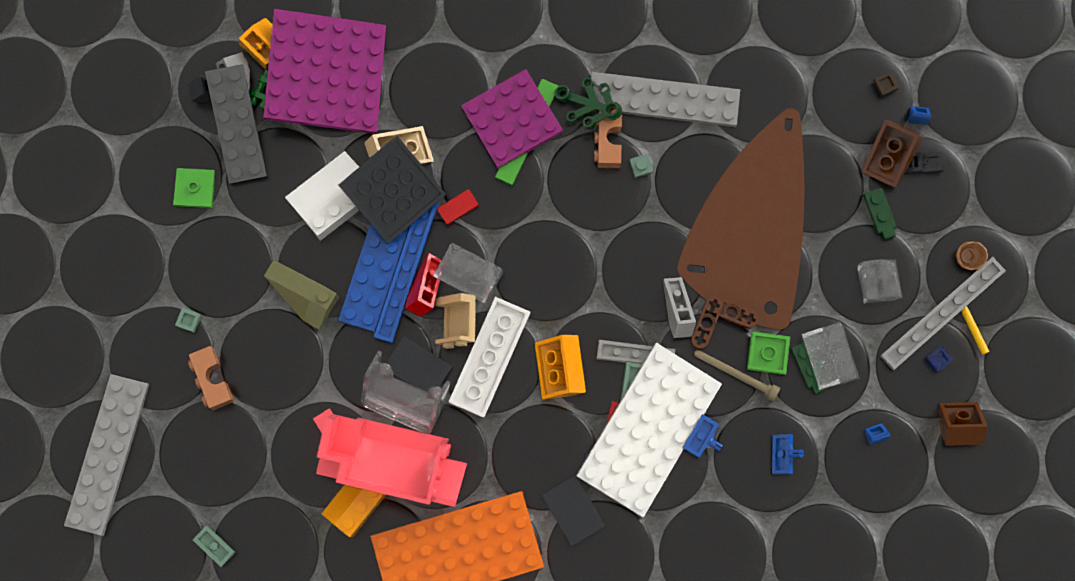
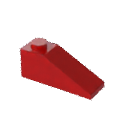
[405,253,444,317]

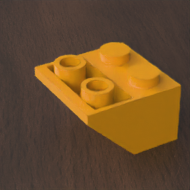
[239,18,272,70]

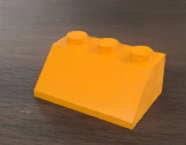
[535,335,586,400]
[321,485,387,538]

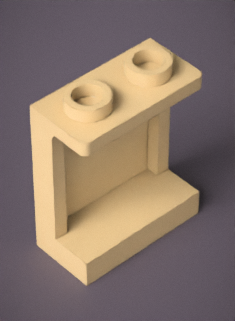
[435,293,476,349]

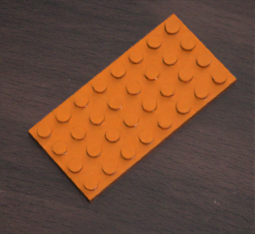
[371,491,544,581]

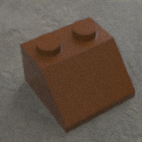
[939,402,988,446]

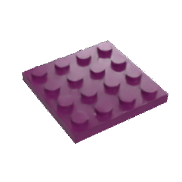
[461,69,563,169]

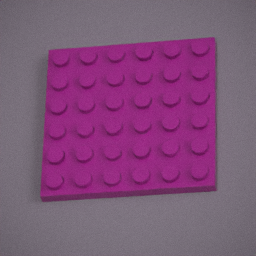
[263,9,386,134]

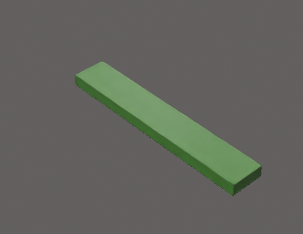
[495,79,558,186]

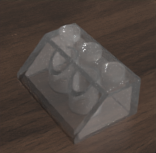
[433,242,503,303]
[802,322,860,390]

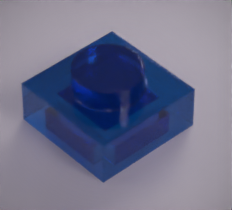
[925,345,954,373]

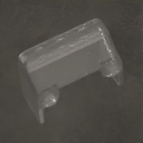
[361,350,450,434]

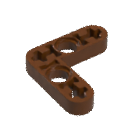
[691,296,759,350]

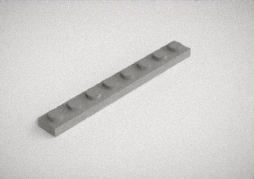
[880,257,1006,370]

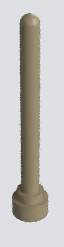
[694,350,780,402]

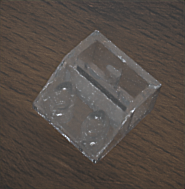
[857,259,903,304]

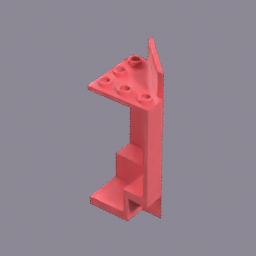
[316,414,467,507]

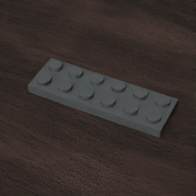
[205,64,267,184]

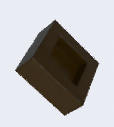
[873,71,899,97]

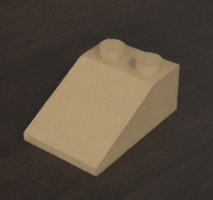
[364,126,434,165]

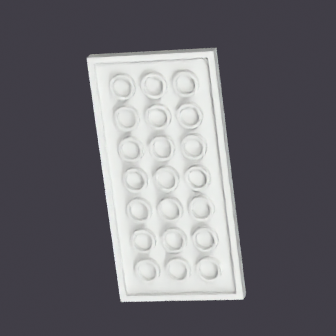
[576,343,722,517]

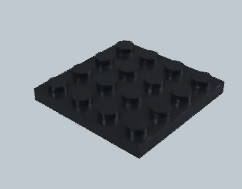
[338,135,446,244]

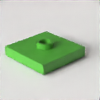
[173,168,216,208]
[747,331,790,375]

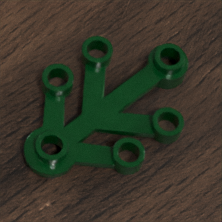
[555,77,622,129]

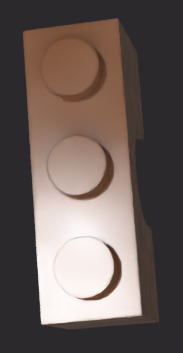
[594,109,622,168]
[188,346,234,410]

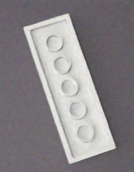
[449,297,531,418]

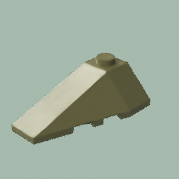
[264,260,339,330]

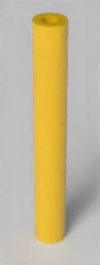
[961,306,989,355]

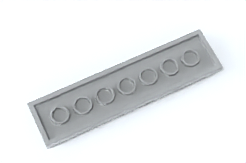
[591,72,740,127]
[64,374,149,536]

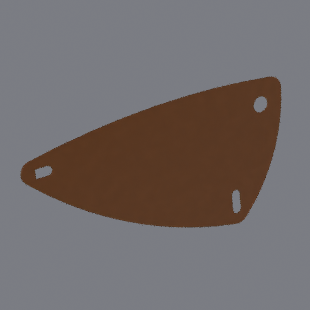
[677,108,805,330]

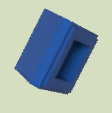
[908,106,931,125]
[864,423,890,446]

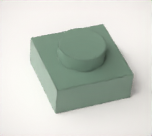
[629,154,653,178]
[175,308,202,333]

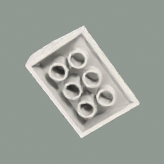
[285,151,359,241]

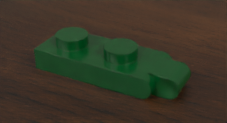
[863,188,897,240]
[790,341,826,395]

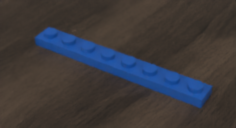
[374,201,439,344]

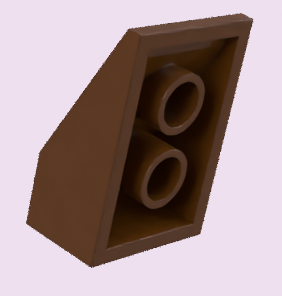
[862,120,924,188]

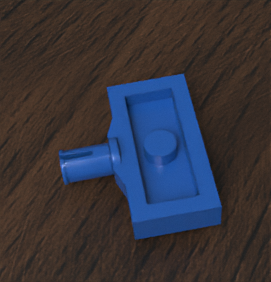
[683,414,723,458]
[772,434,804,475]

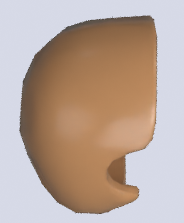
[956,242,988,270]

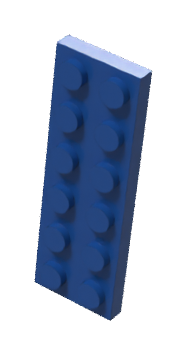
[338,224,410,333]

